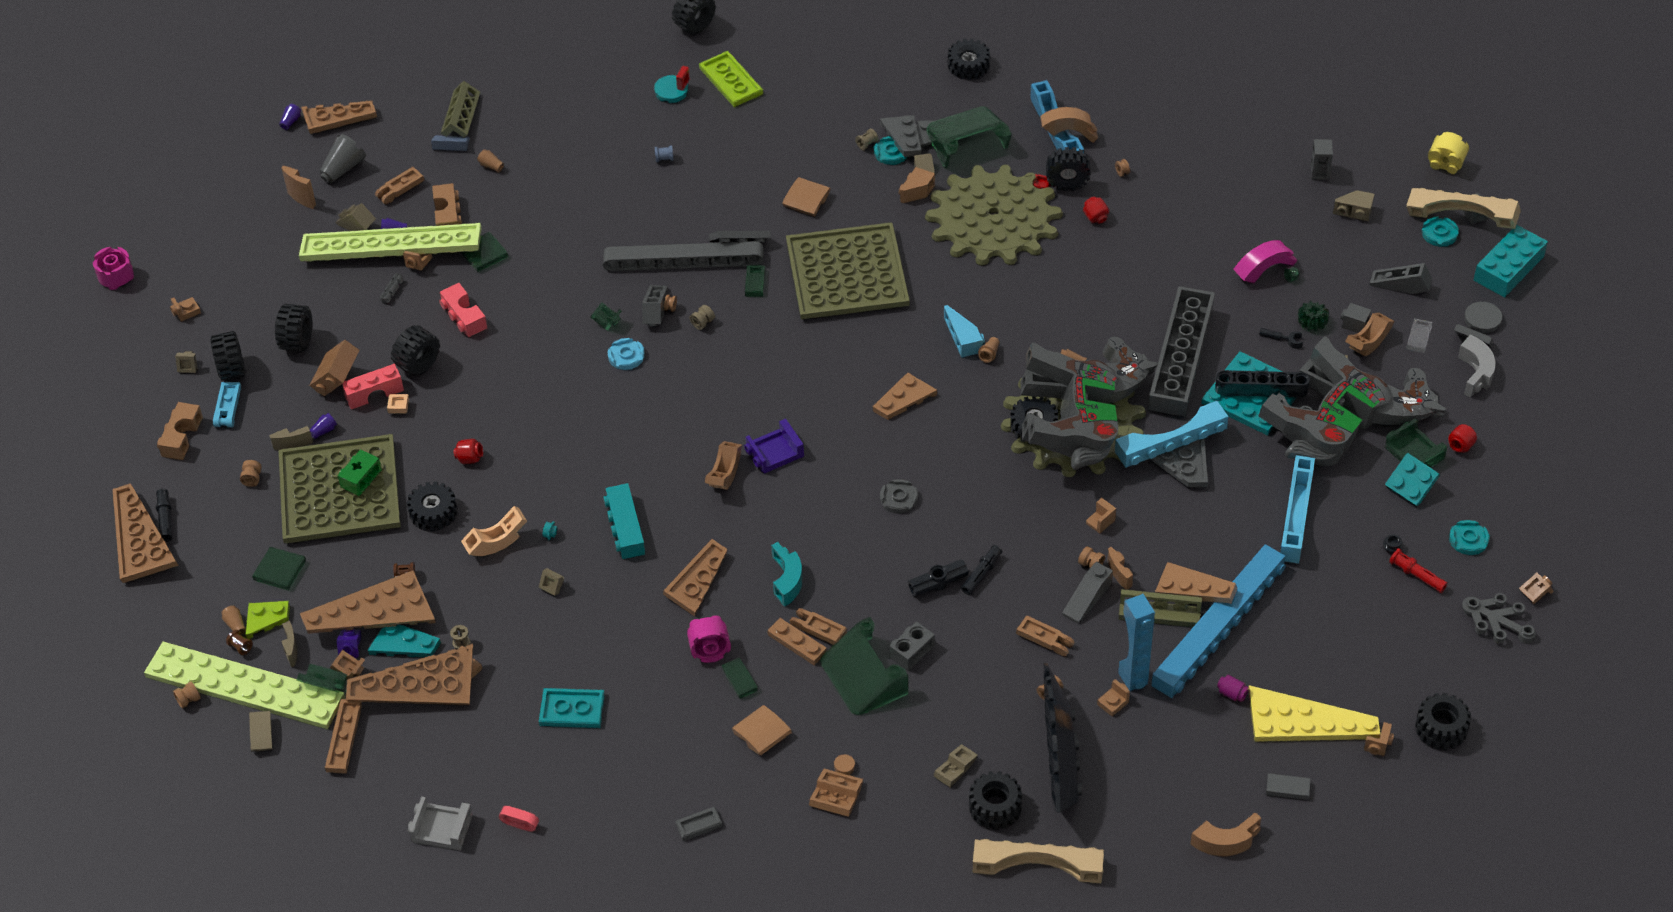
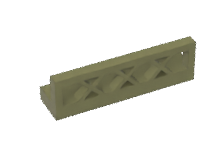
[441,81,480,138]
[1119,589,1202,627]

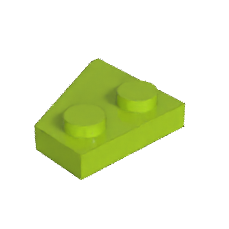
[246,601,290,639]

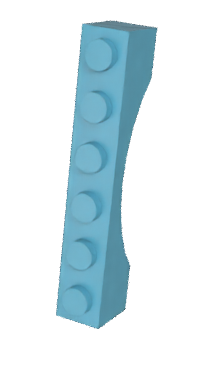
[1115,401,1228,467]
[1280,455,1315,564]

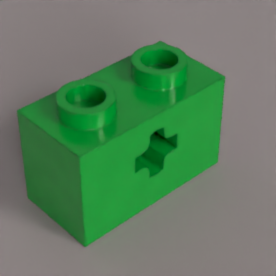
[338,449,382,496]

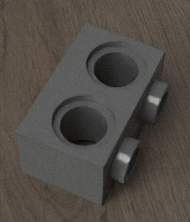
[1310,139,1333,180]
[889,621,935,671]

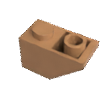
[899,167,935,203]

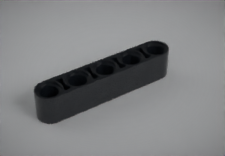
[1215,370,1310,397]

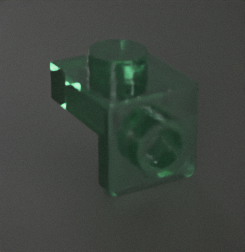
[590,302,622,331]

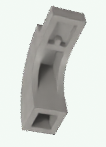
[1458,334,1495,398]

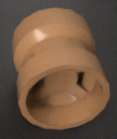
[240,460,262,486]
[1078,546,1105,568]
[173,681,201,709]

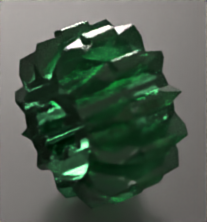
[1297,301,1329,332]

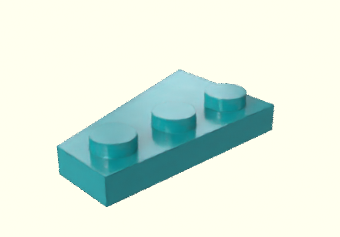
[368,624,441,658]

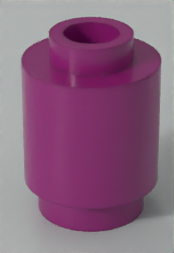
[1217,675,1249,702]

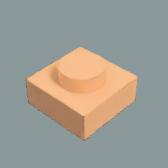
[387,394,409,414]

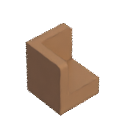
[1086,498,1116,533]

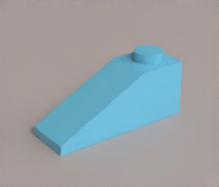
[944,305,985,358]

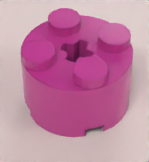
[93,247,134,290]
[687,615,731,663]

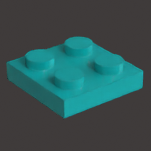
[1385,453,1440,507]

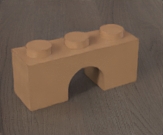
[432,183,462,226]
[157,402,203,460]

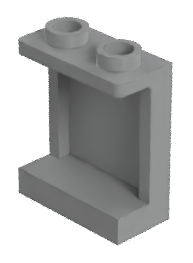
[408,797,473,851]

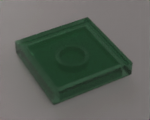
[460,232,508,272]
[252,546,306,590]

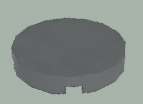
[1464,302,1502,333]
[880,479,918,513]

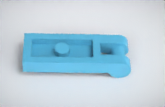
[213,382,241,427]

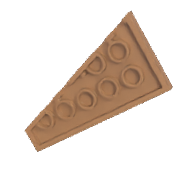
[113,484,179,583]
[300,571,436,634]
[346,644,473,705]

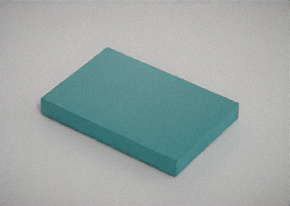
[539,688,605,728]

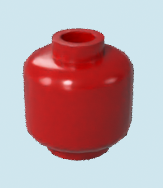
[1083,197,1109,224]
[1448,424,1477,453]
[453,439,483,465]

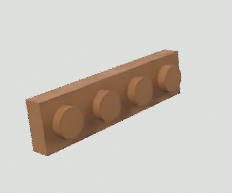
[325,699,362,773]

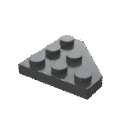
[1150,439,1208,487]

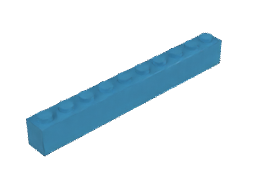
[1151,544,1286,698]

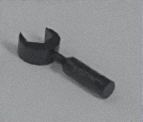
[1259,328,1303,349]

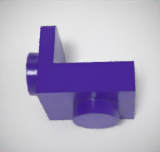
[337,629,361,658]

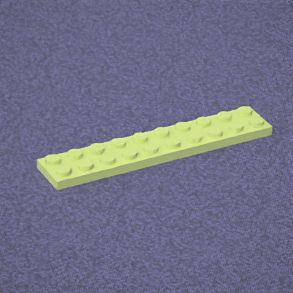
[299,223,482,262]
[144,642,345,729]

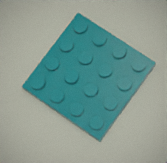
[1201,351,1297,436]

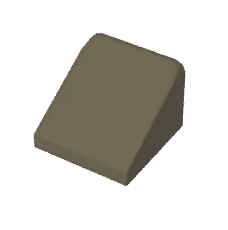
[914,154,935,173]

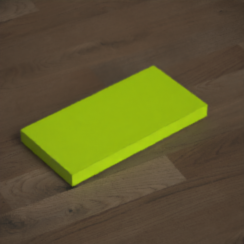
[699,51,763,107]

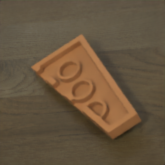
[663,539,728,617]
[1155,562,1238,604]

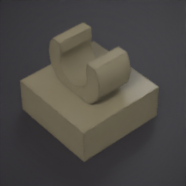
[175,351,198,373]
[539,568,565,596]

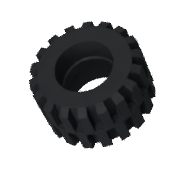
[672,0,716,35]
[275,304,313,352]
[391,325,440,376]
[210,331,245,381]
[1415,693,1471,750]
[969,771,1022,830]

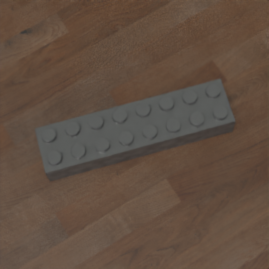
[1148,286,1215,417]

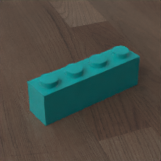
[603,483,645,559]

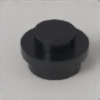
[1383,534,1403,553]

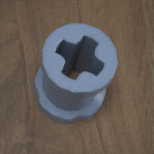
[655,145,674,162]

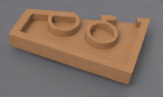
[873,373,937,420]

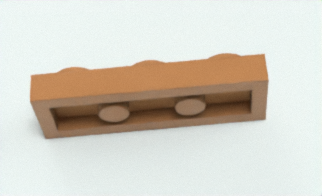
[767,618,827,665]

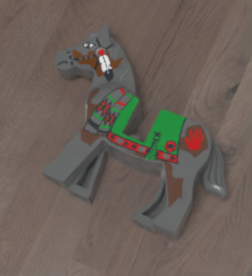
[1258,336,1446,466]
[1020,337,1158,470]

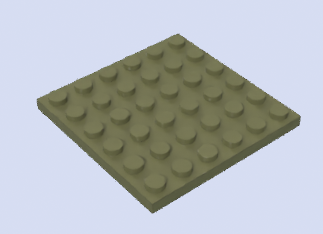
[786,222,910,319]
[279,434,401,544]

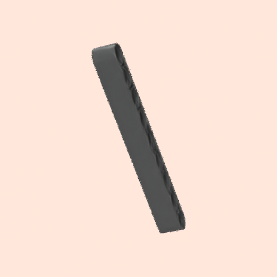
[603,241,763,271]

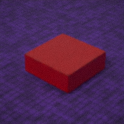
[676,66,690,91]
[1033,174,1050,189]

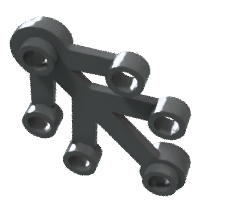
[1462,593,1536,644]

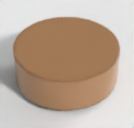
[834,754,855,775]

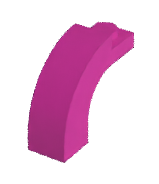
[1234,240,1297,283]

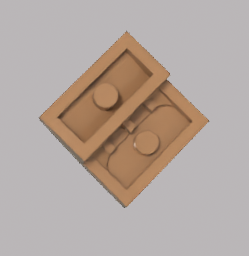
[282,166,316,209]
[782,177,831,217]
[732,705,792,756]
[809,769,863,817]

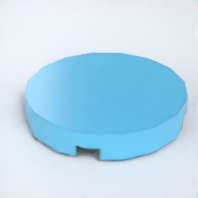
[608,338,645,370]

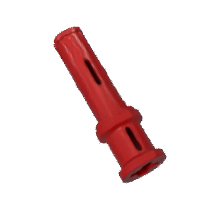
[1389,548,1448,593]

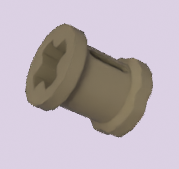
[855,128,879,150]
[450,625,471,650]

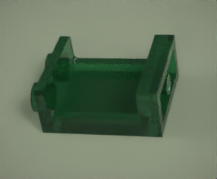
[1385,419,1447,468]

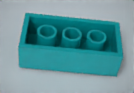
[1473,225,1548,298]

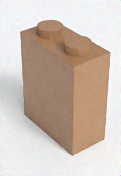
[309,340,360,396]

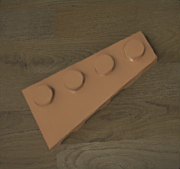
[301,101,377,134]

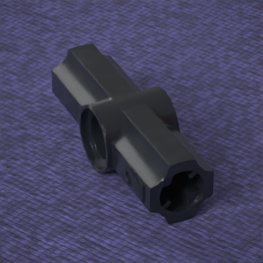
[907,559,969,596]

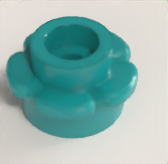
[542,521,558,540]

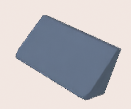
[431,135,470,151]

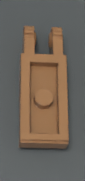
[375,167,425,204]
[789,608,847,646]
[1016,616,1075,656]

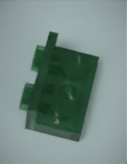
[297,664,347,693]

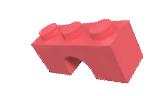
[439,283,487,337]
[342,364,404,410]

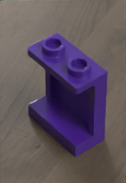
[744,419,804,474]

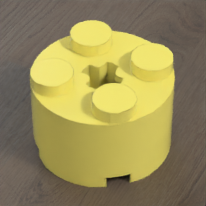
[1428,132,1469,174]

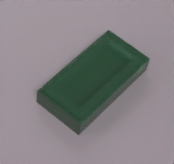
[745,265,765,297]
[721,657,758,699]

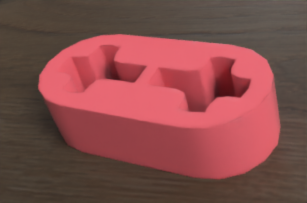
[499,806,539,832]

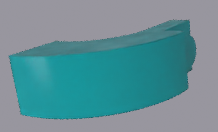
[771,542,802,607]

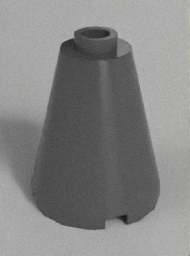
[319,134,366,183]

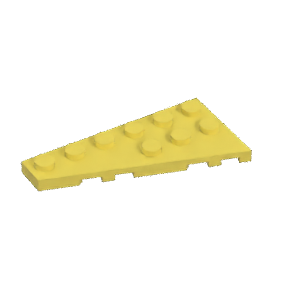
[1249,685,1381,741]

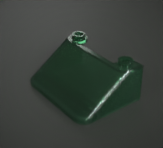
[927,106,1012,168]
[820,617,909,715]

